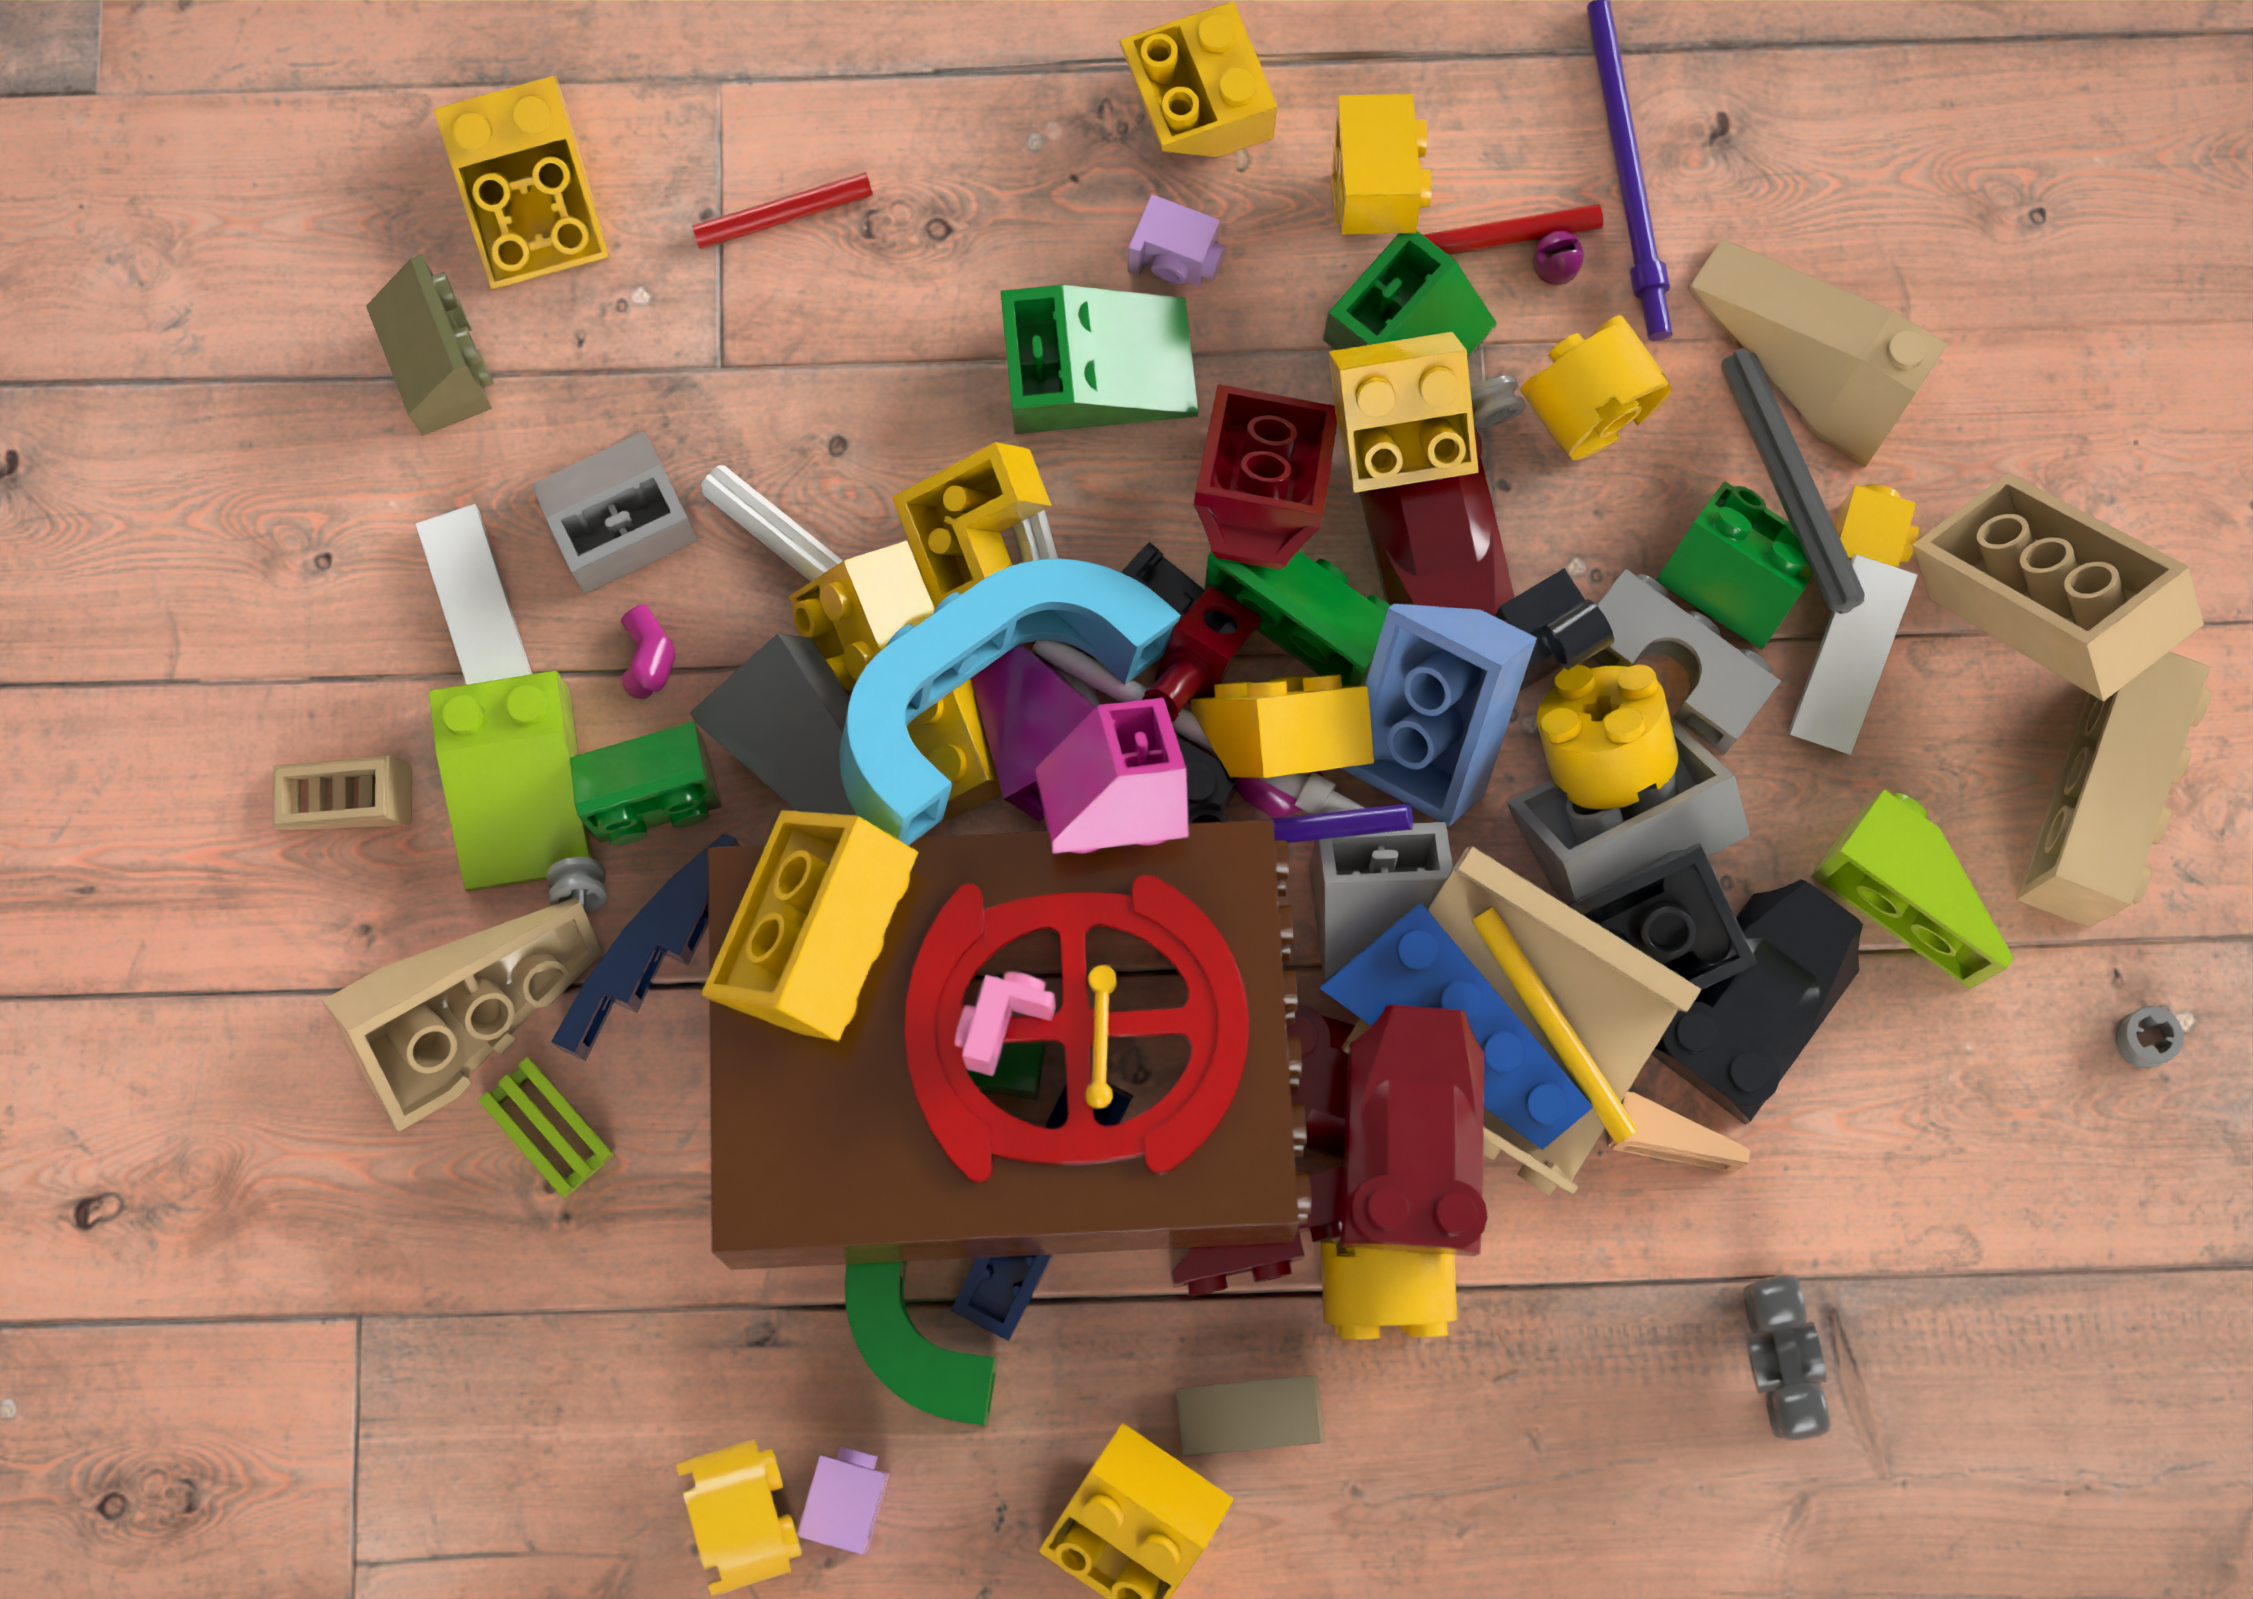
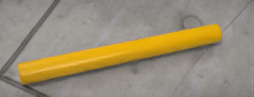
[1471,906,1638,1144]

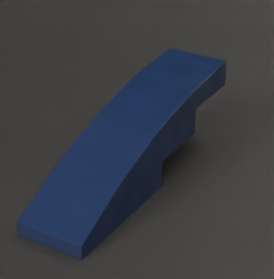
[551,833,740,1061]
[950,1074,1134,1341]

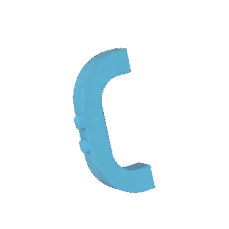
[839,559,1181,846]

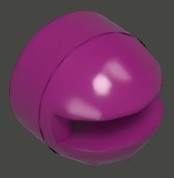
[1533,231,1584,285]

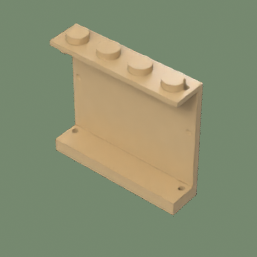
[1341,846,1701,1196]

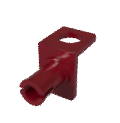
[1142,587,1261,722]

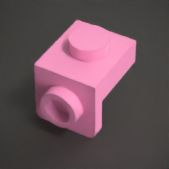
[955,972,1056,1076]

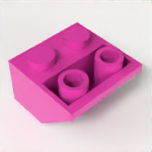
[1035,698,1188,853]

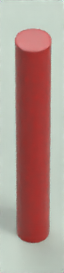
[692,172,873,249]
[1422,204,1603,255]

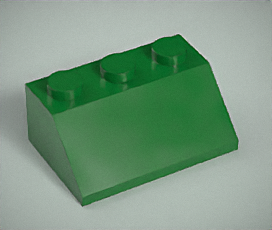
[1204,550,1390,686]

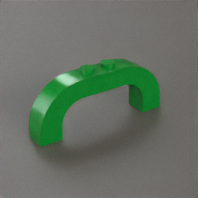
[845,1041,1046,1427]

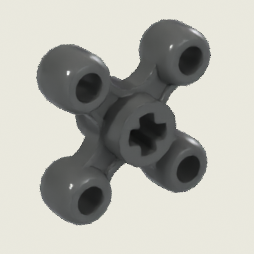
[1743,1275,1830,1440]

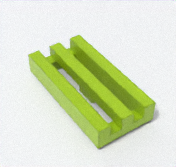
[478,1056,615,1199]

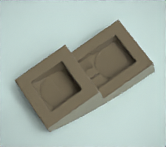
[1176,1375,1325,1456]

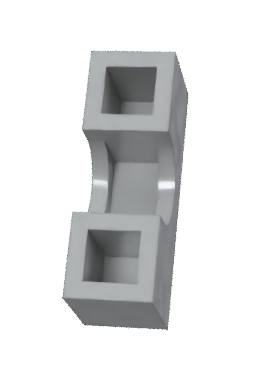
[1591,568,1781,754]

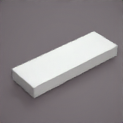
[415,504,532,684]
[1788,554,1918,755]

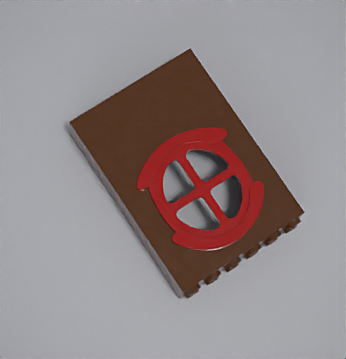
[708,820,1311,1270]

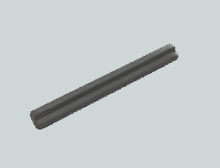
[1721,348,1865,614]

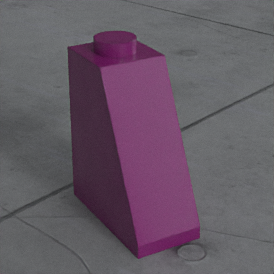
[971,644,1095,822]

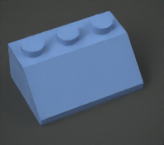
[1340,604,1537,827]

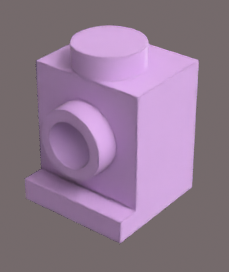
[1128,194,1226,286]

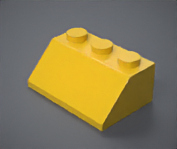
[701,810,918,1041]

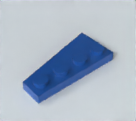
[1318,903,1593,1150]

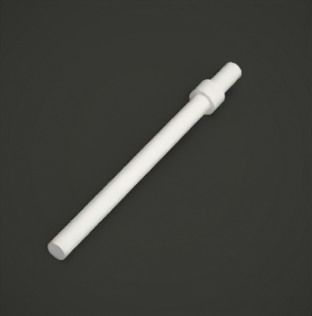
[1031,640,1365,814]

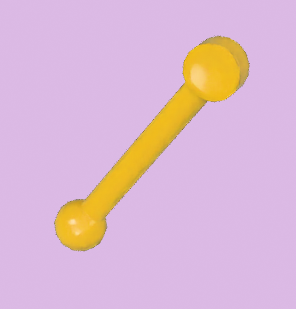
[1085,965,1117,1109]

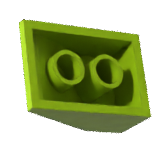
[428,670,592,892]
[1811,789,2014,989]

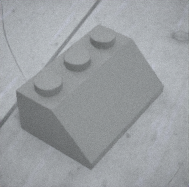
[1507,718,1750,904]

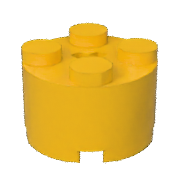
[1520,315,1672,461]
[1536,664,1678,810]
[1320,1240,1457,1339]
[676,1439,802,1597]

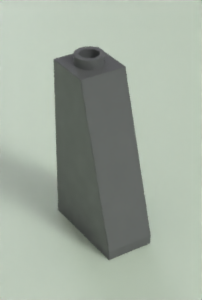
[690,633,857,816]

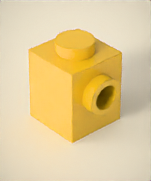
[1835,484,1920,568]

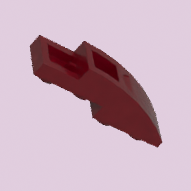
[1171,1166,1344,1297]

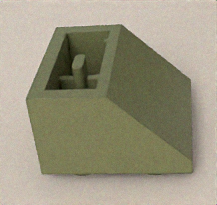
[366,255,494,436]

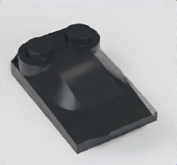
[1566,843,1758,990]
[1651,879,1863,1125]

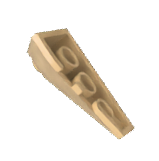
[1688,239,1948,467]
[322,897,603,1132]

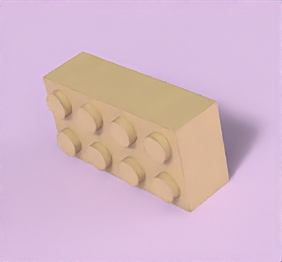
[1912,472,2204,702]
[2016,651,2211,928]

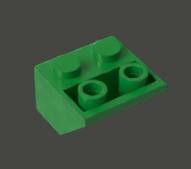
[1323,231,1497,359]
[1656,481,1813,650]
[570,721,723,846]

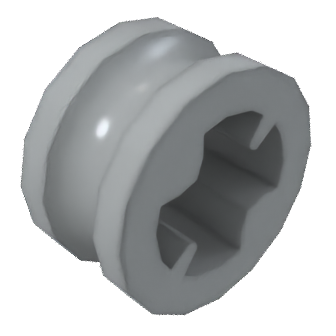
[1471,375,1526,428]
[546,857,608,914]
[2116,1006,2184,1069]

